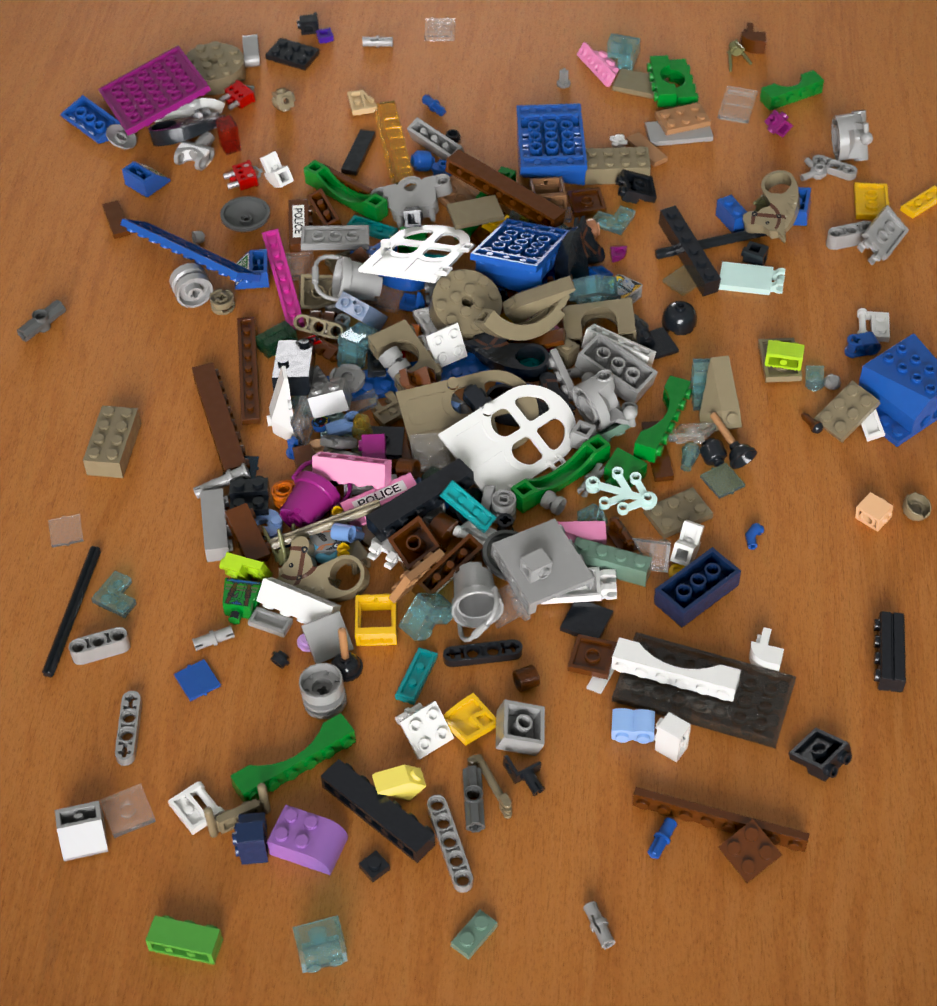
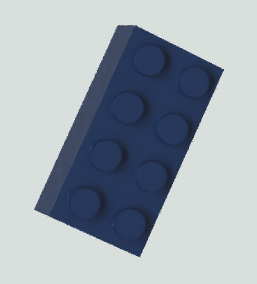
[654,547,741,627]

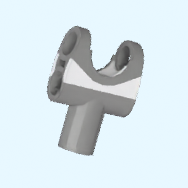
[174,132,215,171]

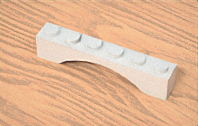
[611,637,741,702]

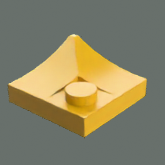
[443,693,496,746]

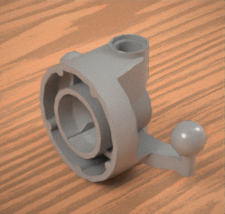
[831,110,873,161]
[572,369,638,432]

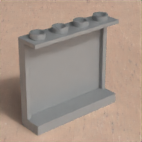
[491,518,595,615]

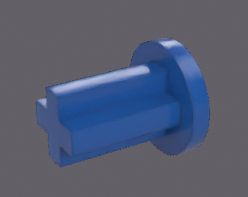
[286,436,299,460]

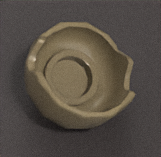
[902,492,931,521]

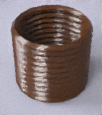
[395,458,421,480]
[512,665,540,692]

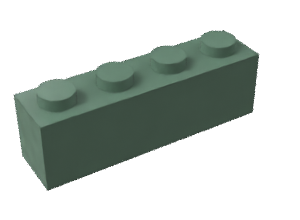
[574,537,652,587]

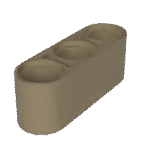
[293,314,346,339]

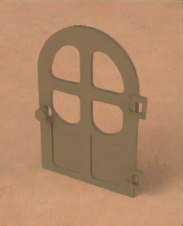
[395,370,539,474]

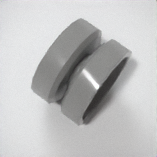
[169,263,213,308]

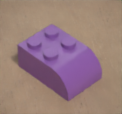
[267,805,348,875]

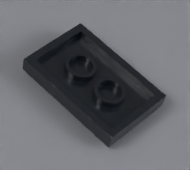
[265,38,320,70]

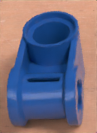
[844,331,881,358]

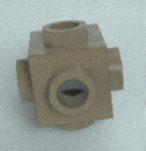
[272,88,295,112]

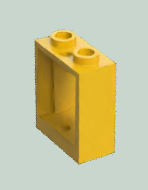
[355,593,397,646]

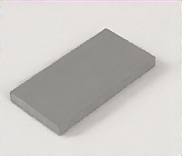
[645,121,713,146]
[301,225,369,250]

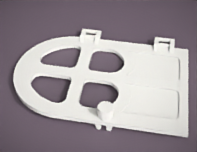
[358,225,475,283]
[438,385,576,493]

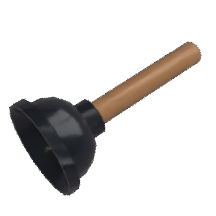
[710,412,757,469]
[331,627,363,682]

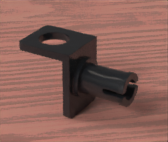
[503,755,545,796]

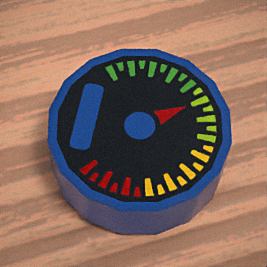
[312,416,330,432]

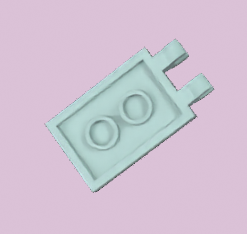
[719,261,786,295]

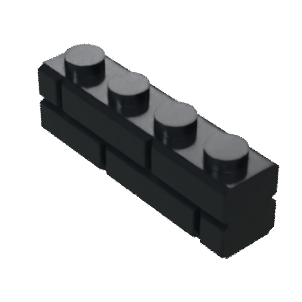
[873,611,906,692]

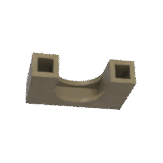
[562,297,637,349]
[368,319,443,391]

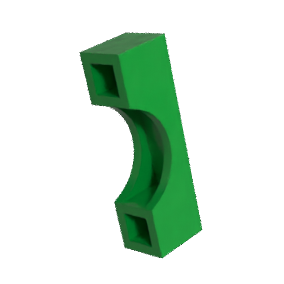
[647,55,677,108]
[668,59,698,107]
[760,70,824,110]

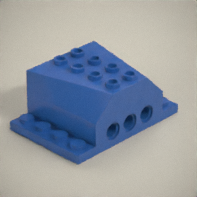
[516,103,587,185]
[470,218,569,292]
[859,333,937,447]

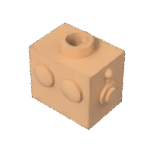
[855,492,893,532]

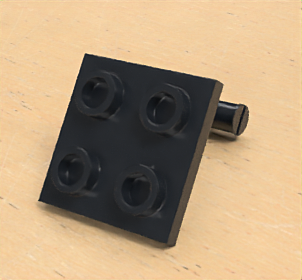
[635,320,679,360]

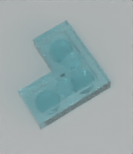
[593,206,636,235]
[91,571,137,618]

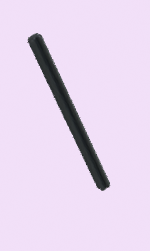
[655,230,767,259]
[42,546,101,678]

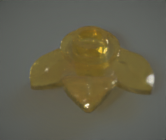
[352,413,373,447]

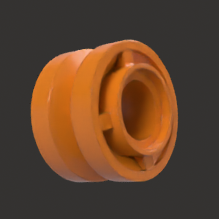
[271,480,295,509]

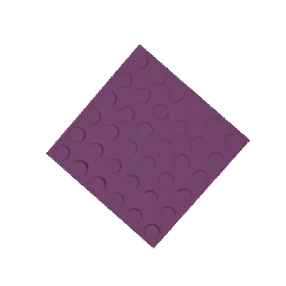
[98,45,211,136]

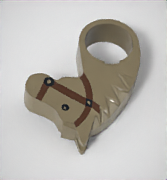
[743,170,800,243]
[277,536,370,602]

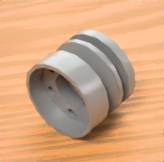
[299,663,347,719]

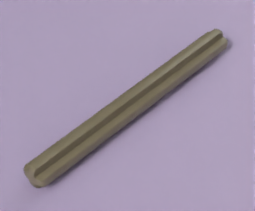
[270,499,381,549]

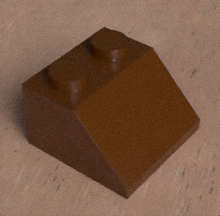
[388,516,446,570]

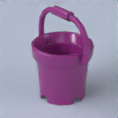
[279,460,352,528]

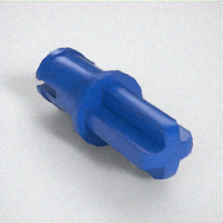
[422,94,446,116]
[647,817,678,859]

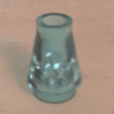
[680,443,700,472]

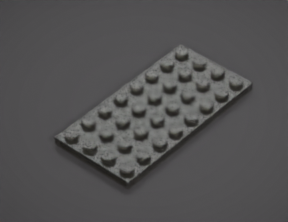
[612,632,796,749]

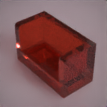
[216,115,241,155]

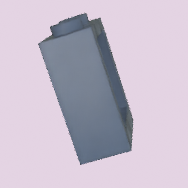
[335,291,388,331]

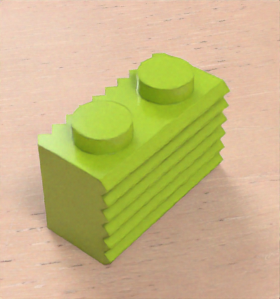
[765,340,805,371]

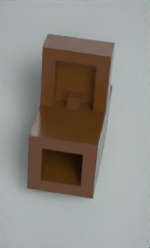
[740,23,766,54]
[399,366,437,390]
[429,512,463,548]

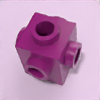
[764,110,793,138]

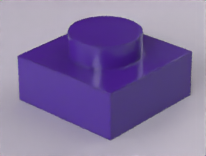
[316,28,334,44]

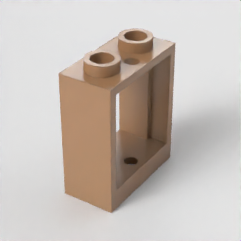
[529,176,567,210]

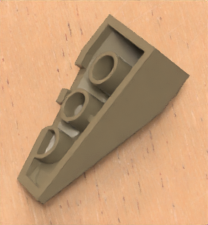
[299,274,337,309]
[502,276,576,324]
[699,355,742,433]

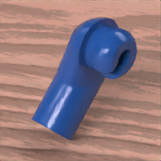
[745,523,764,550]

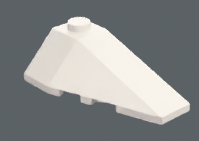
[267,366,297,440]

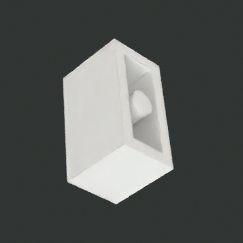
[654,712,691,763]

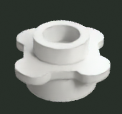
[609,134,627,148]

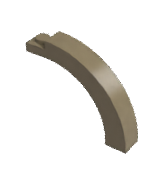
[473,295,571,341]

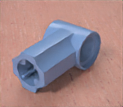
[325,411,363,436]
[330,522,365,543]

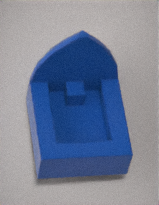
[399,291,425,312]

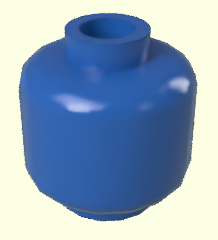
[410,150,435,172]

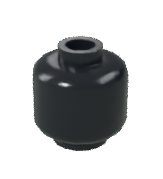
[700,438,727,467]

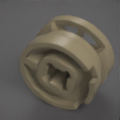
[209,288,235,315]

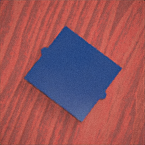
[174,659,221,702]

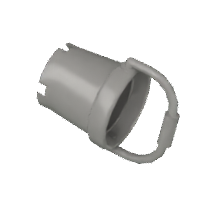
[312,254,383,302]
[451,562,504,642]

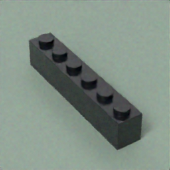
[658,205,721,297]
[366,458,474,542]
[321,759,435,863]

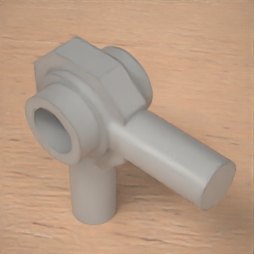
[800,157,827,181]

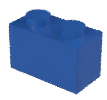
[715,195,747,233]

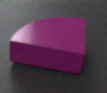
[610,246,627,263]

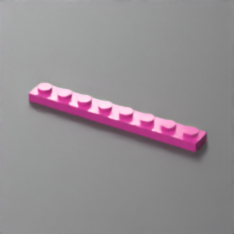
[262,229,305,331]

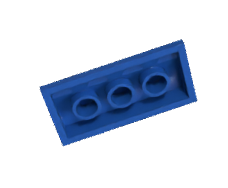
[60,95,121,144]

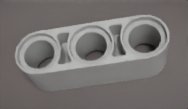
[242,35,260,67]
[826,221,872,250]
[69,627,130,665]

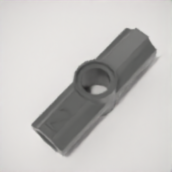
[17,300,66,342]
[462,765,485,833]

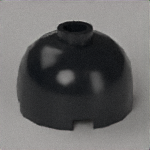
[662,301,697,335]

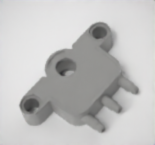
[371,174,453,229]

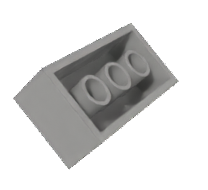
[575,332,658,403]

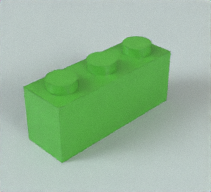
[145,915,223,965]

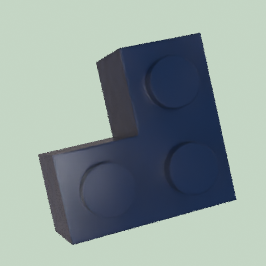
[232,812,268,865]

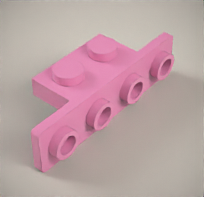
[577,42,619,87]

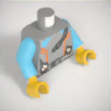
[310,506,350,564]

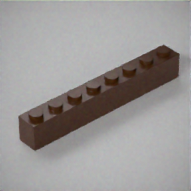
[445,149,566,228]
[192,362,251,474]

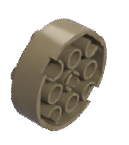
[186,41,246,95]
[429,269,502,341]

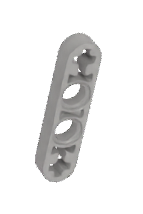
[115,691,142,766]

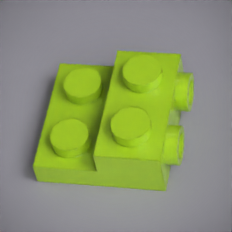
[220,552,273,581]

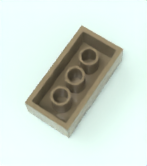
[585,146,651,185]
[83,405,141,478]

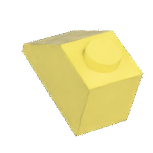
[372,764,426,800]

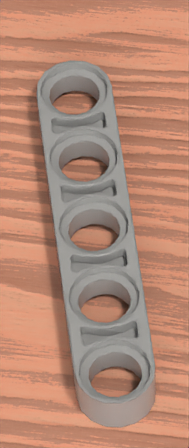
[427,795,473,893]

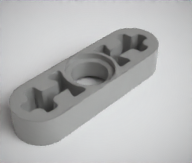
[812,155,857,181]

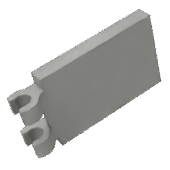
[857,205,909,265]

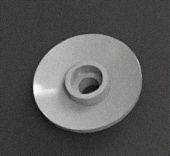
[106,124,137,149]

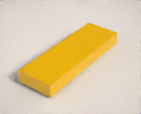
[900,185,937,219]

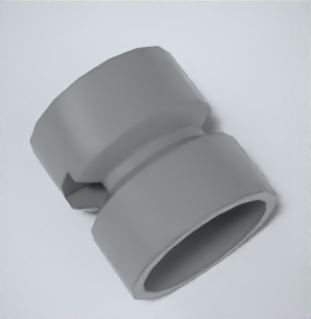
[378,346,412,380]
[491,489,516,524]

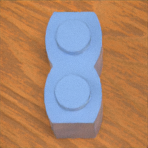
[611,708,655,744]

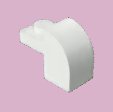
[260,151,294,188]
[670,520,704,566]
[749,627,784,677]

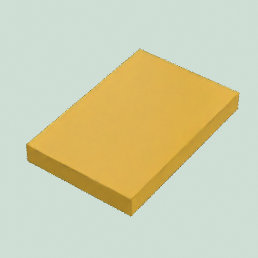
[854,182,889,220]

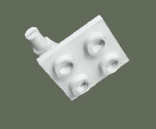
[418,322,468,368]
[395,701,454,760]

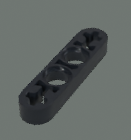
[443,639,522,667]

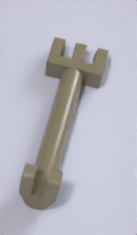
[467,754,512,819]

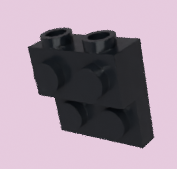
[616,169,657,204]
[229,476,270,516]
[789,727,852,781]

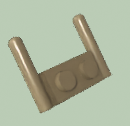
[203,783,271,838]

